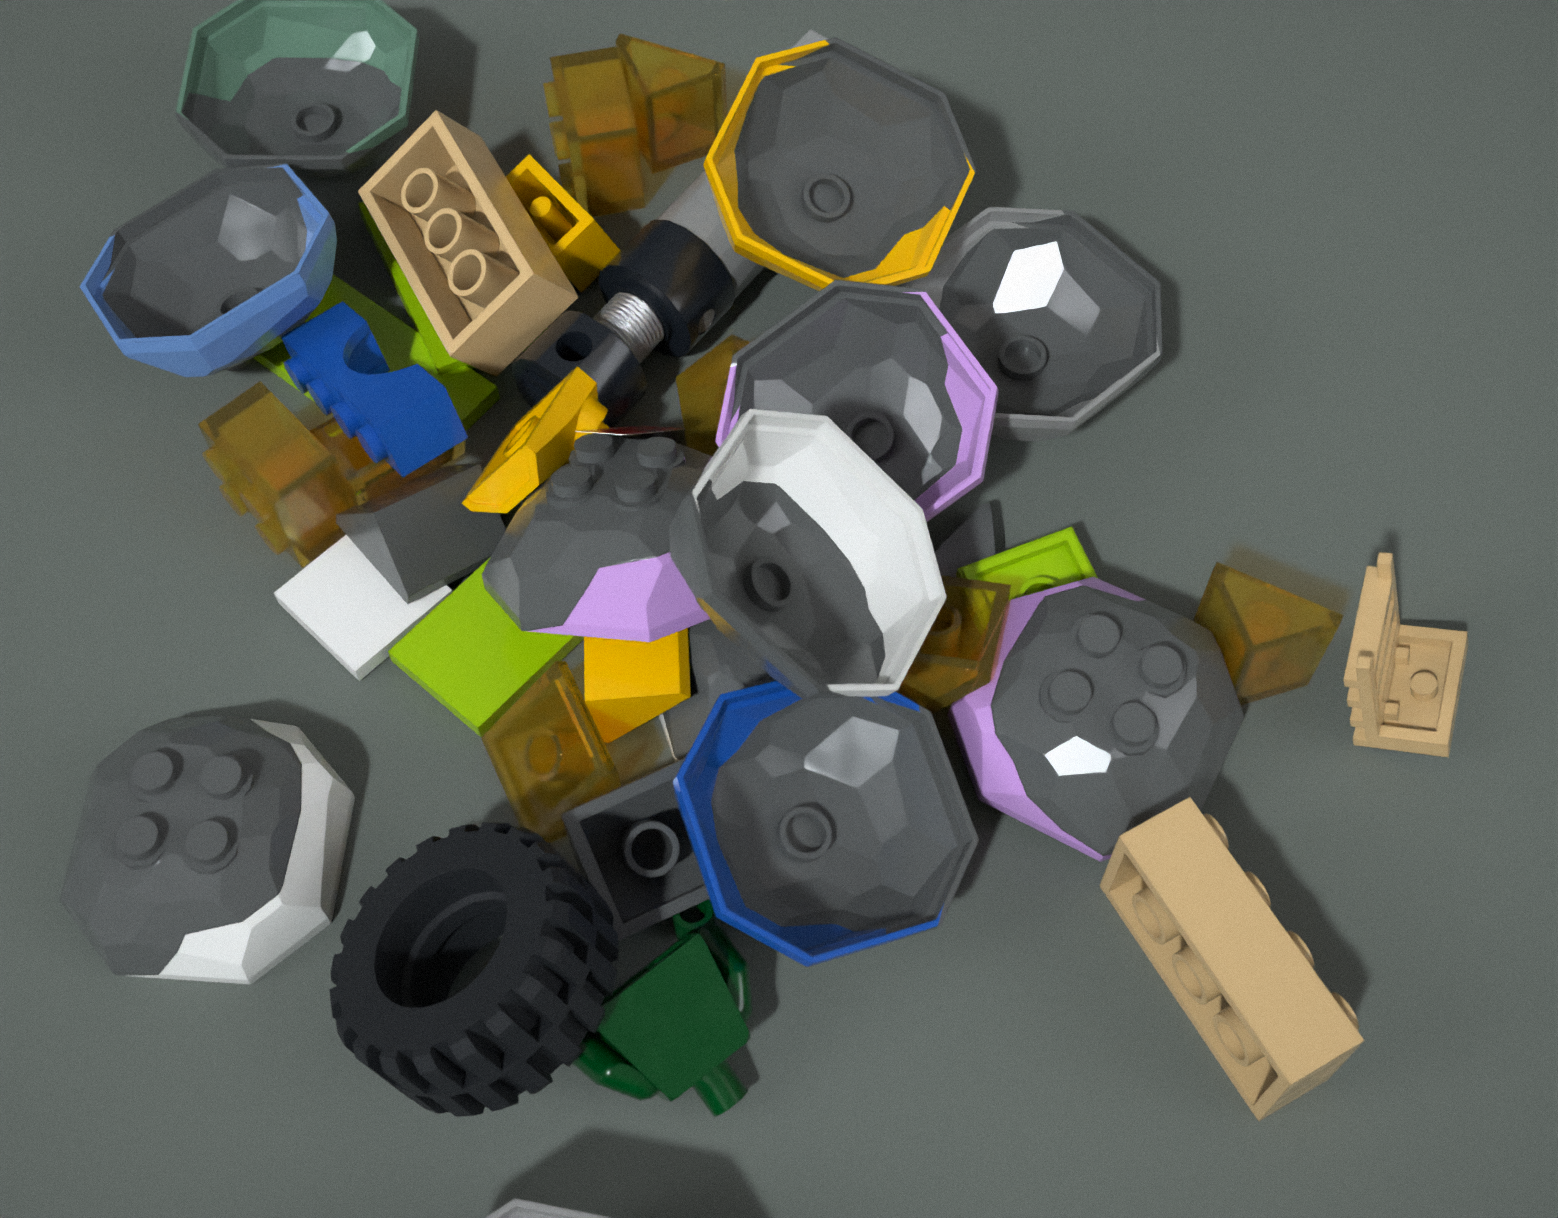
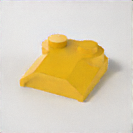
[461,366,609,514]

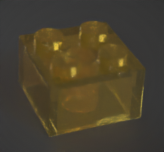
[543,46,645,217]
[198,381,354,568]

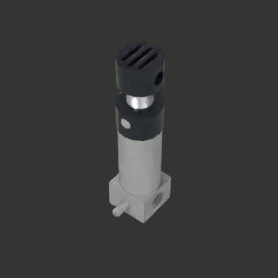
[512,29,828,428]

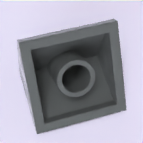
[336,464,506,604]
[560,758,709,941]

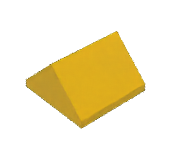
[584,628,691,743]

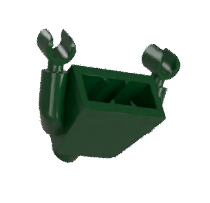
[572,899,753,1117]

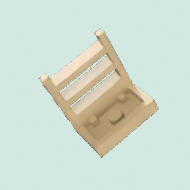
[1343,552,1468,758]

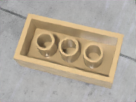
[358,110,579,377]
[1099,797,1364,1121]

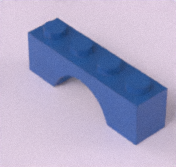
[281,301,469,477]

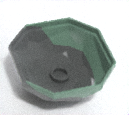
[175,0,419,178]

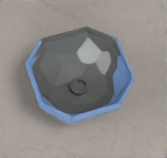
[80,163,337,377]

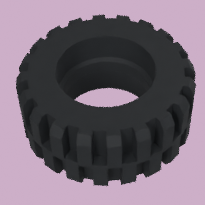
[329,822,619,1117]

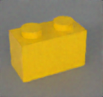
[506,154,620,293]

